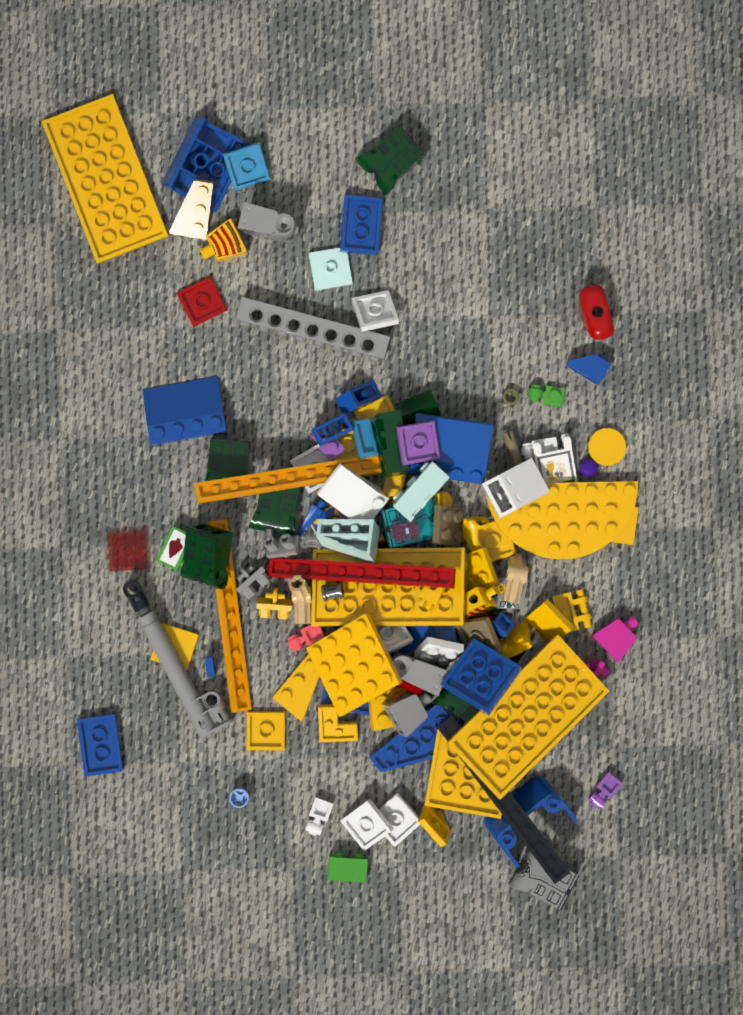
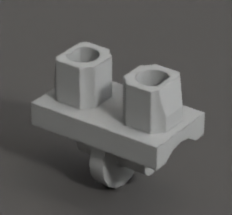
[264,534,301,559]
[236,565,270,599]

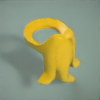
[461,516,489,552]

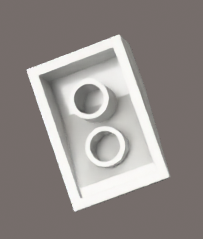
[317,464,389,519]

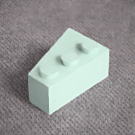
[393,461,450,522]
[316,519,380,564]

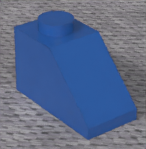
[565,354,611,385]
[335,380,382,415]

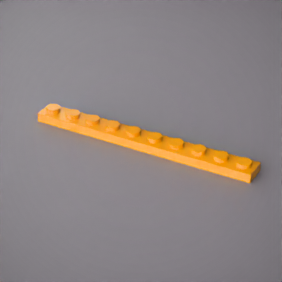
[193,456,382,504]
[207,519,252,713]

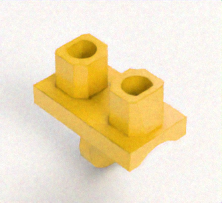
[257,587,292,620]

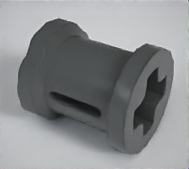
[321,582,345,602]

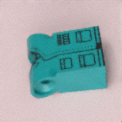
[379,496,435,548]

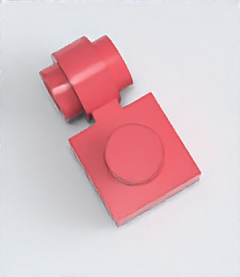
[287,625,325,652]

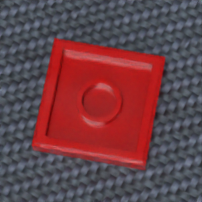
[177,276,228,327]

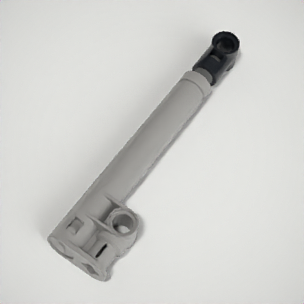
[123,580,234,738]

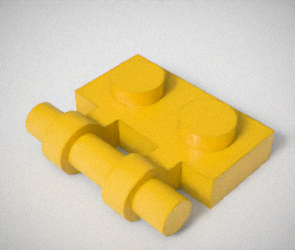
[551,589,592,632]

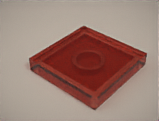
[107,531,148,572]

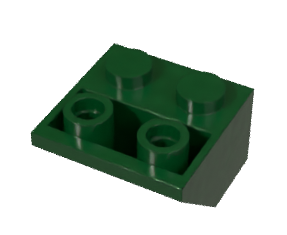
[395,390,441,426]

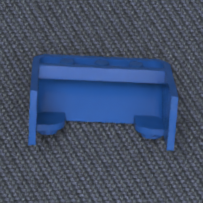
[484,776,579,868]

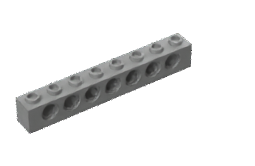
[236,297,390,362]

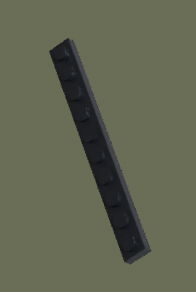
[437,716,570,884]

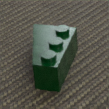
[371,410,410,478]

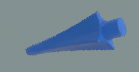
[296,499,327,537]

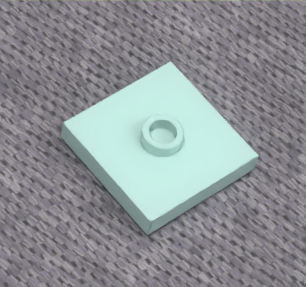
[309,248,353,291]

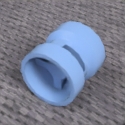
[230,787,250,808]

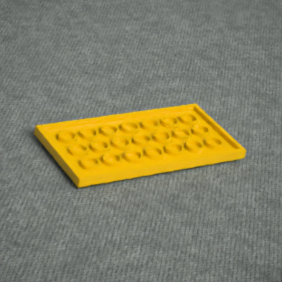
[42,94,169,264]
[311,548,466,627]
[446,635,609,800]

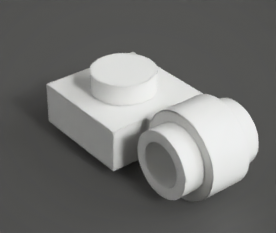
[521,437,558,459]
[305,797,333,836]

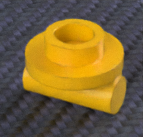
[434,491,453,506]

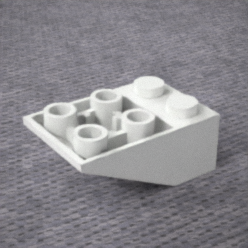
[481,458,550,519]

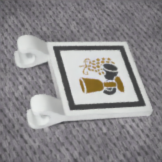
[531,433,578,483]

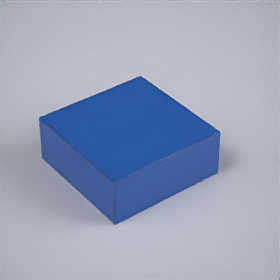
[491,611,516,638]
[205,656,216,677]

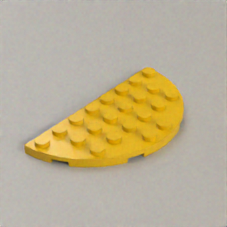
[485,481,638,560]

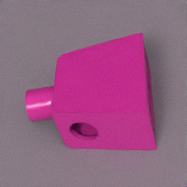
[591,616,639,662]

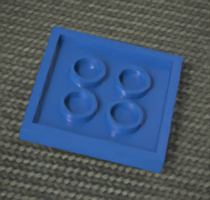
[440,638,522,716]

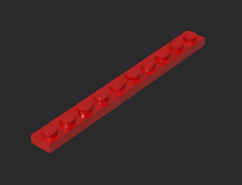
[268,558,456,589]

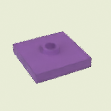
[396,420,441,465]

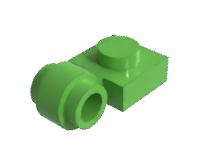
[527,385,565,408]

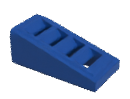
[311,413,354,446]

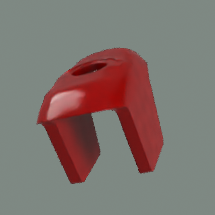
[579,285,615,340]

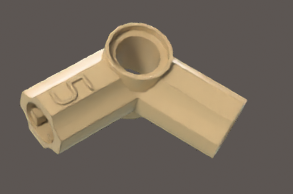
[503,553,529,604]
[289,575,312,624]

